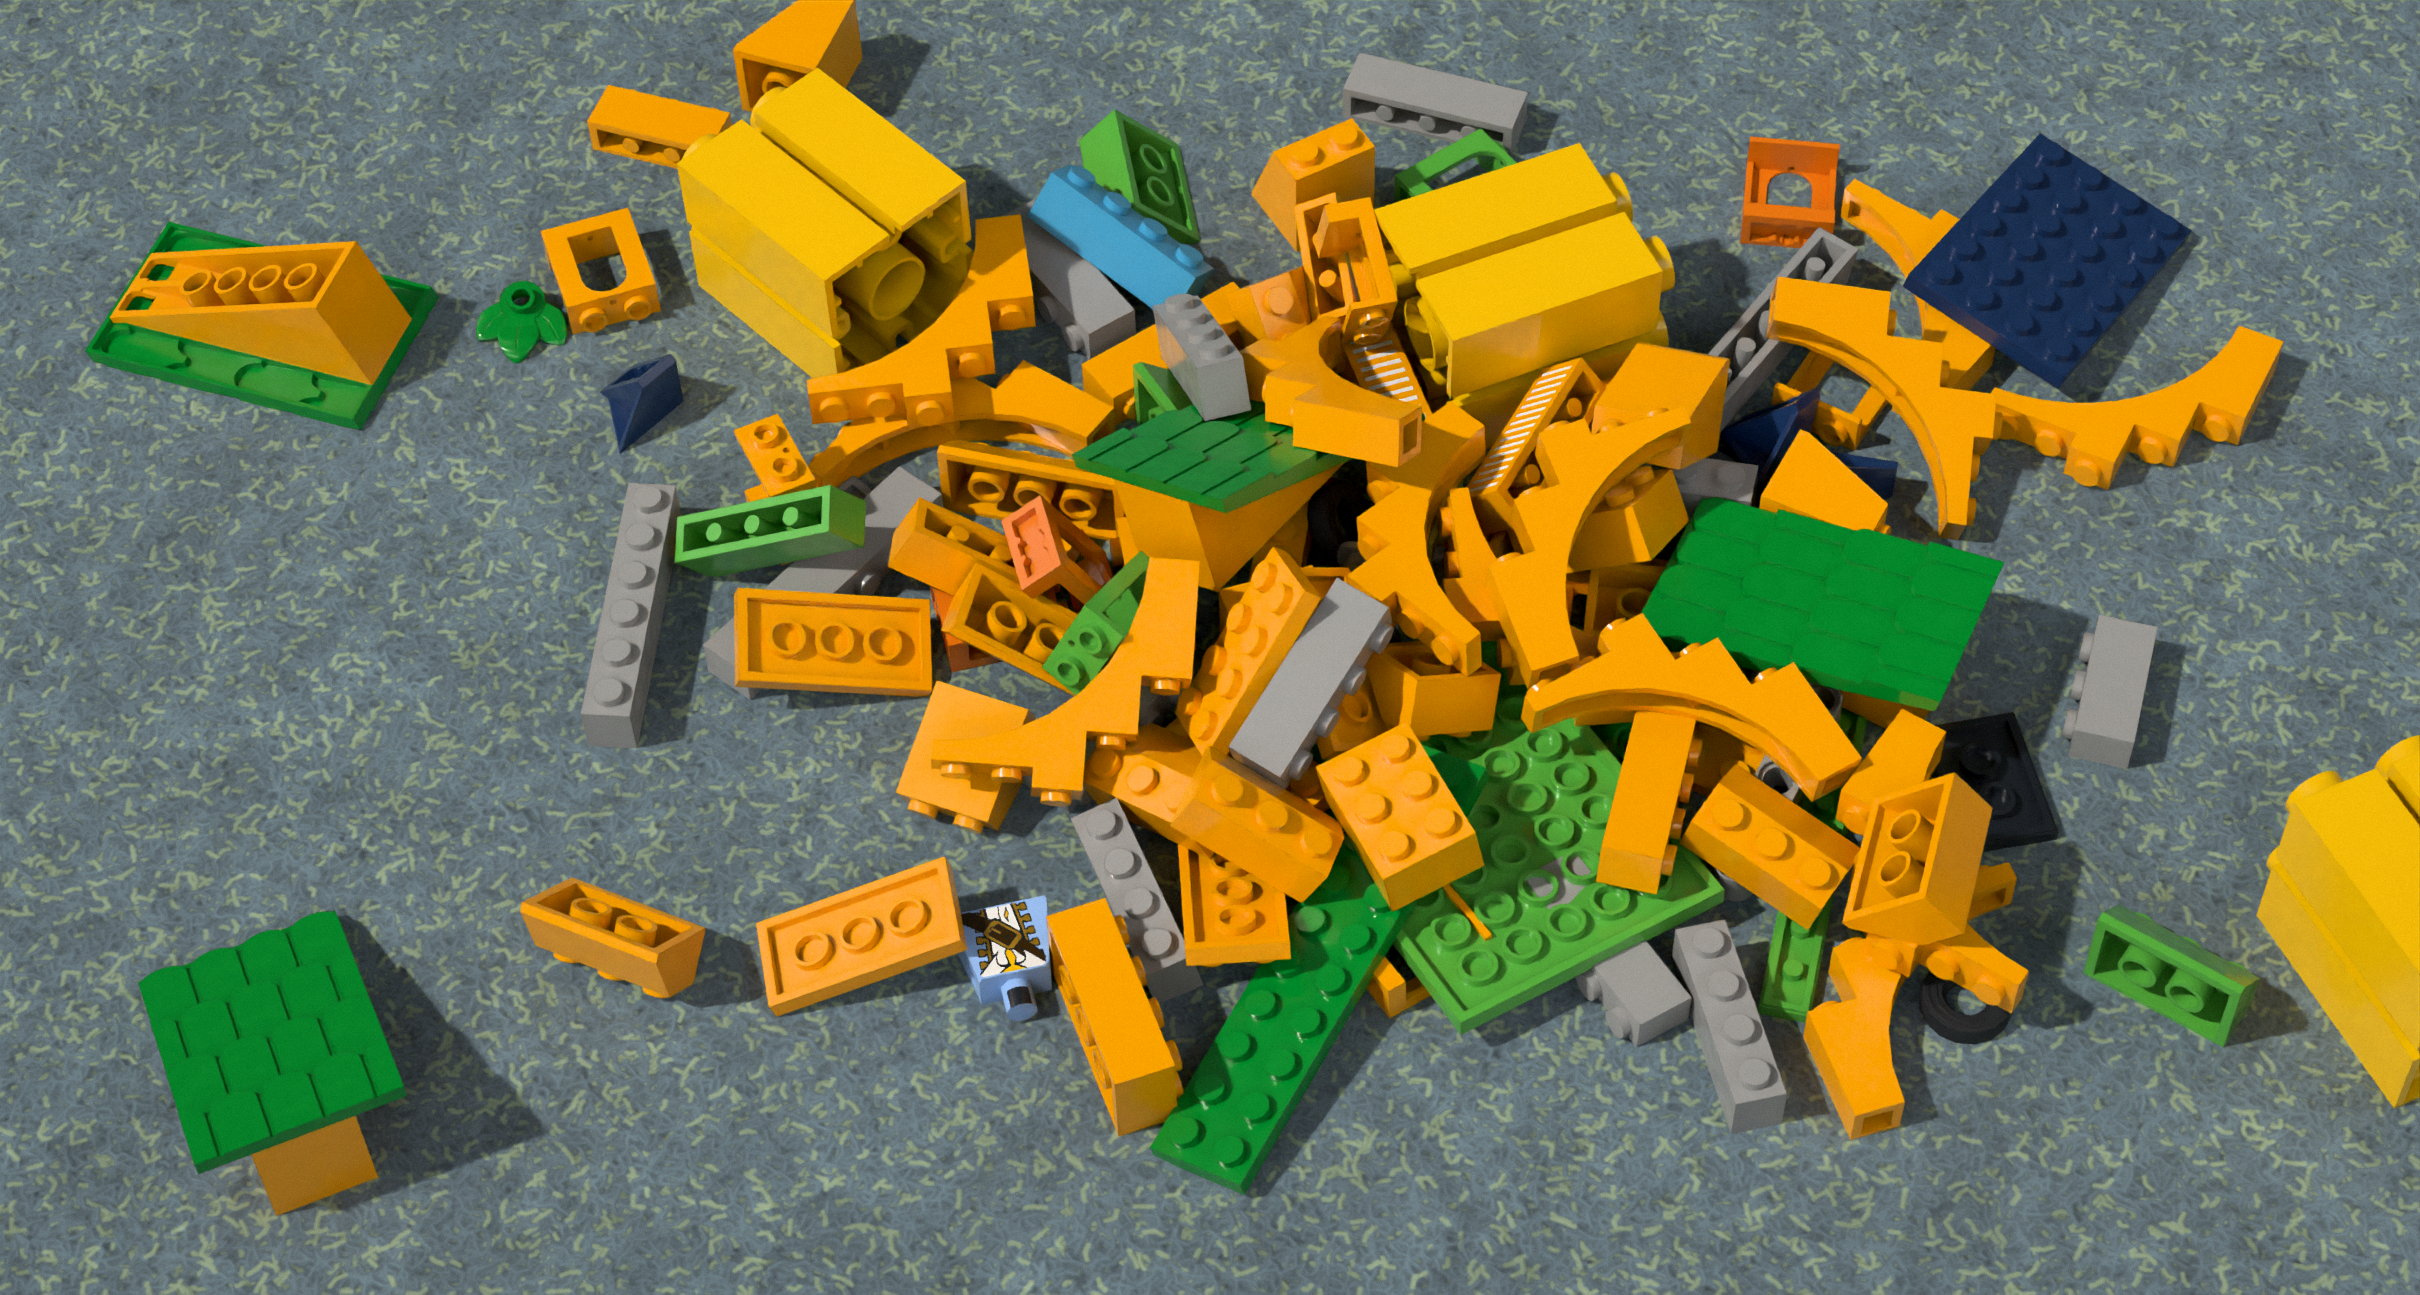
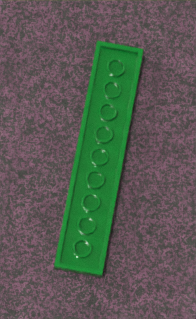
[1150,744,1490,1195]

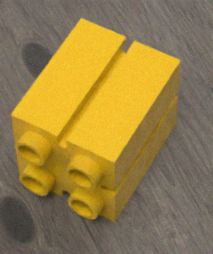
[677,67,973,378]
[1374,143,1675,449]
[2256,735,2420,1109]

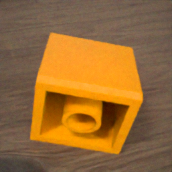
[733,0,863,112]
[1252,118,1375,252]
[1591,342,1730,470]
[1759,429,1891,535]
[896,681,1037,834]

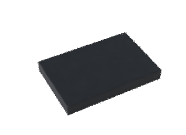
[1931,712,2059,852]

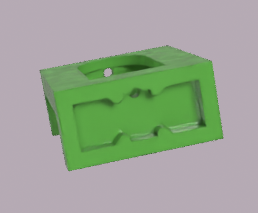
[1394,128,1517,203]
[1042,551,1150,695]

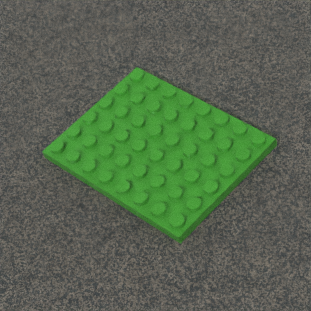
[1310,641,1725,1035]

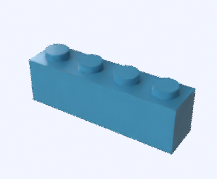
[1027,164,1214,309]

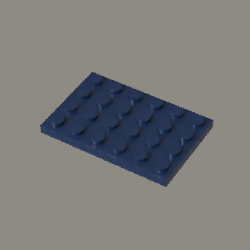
[1903,133,2192,389]

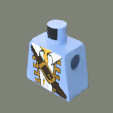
[958,895,1052,1021]

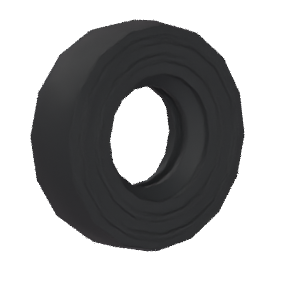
[1307,481,1370,567]
[1919,970,2013,1045]

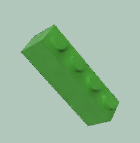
[675,485,866,576]

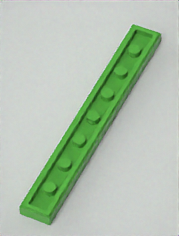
[1758,707,1867,1023]

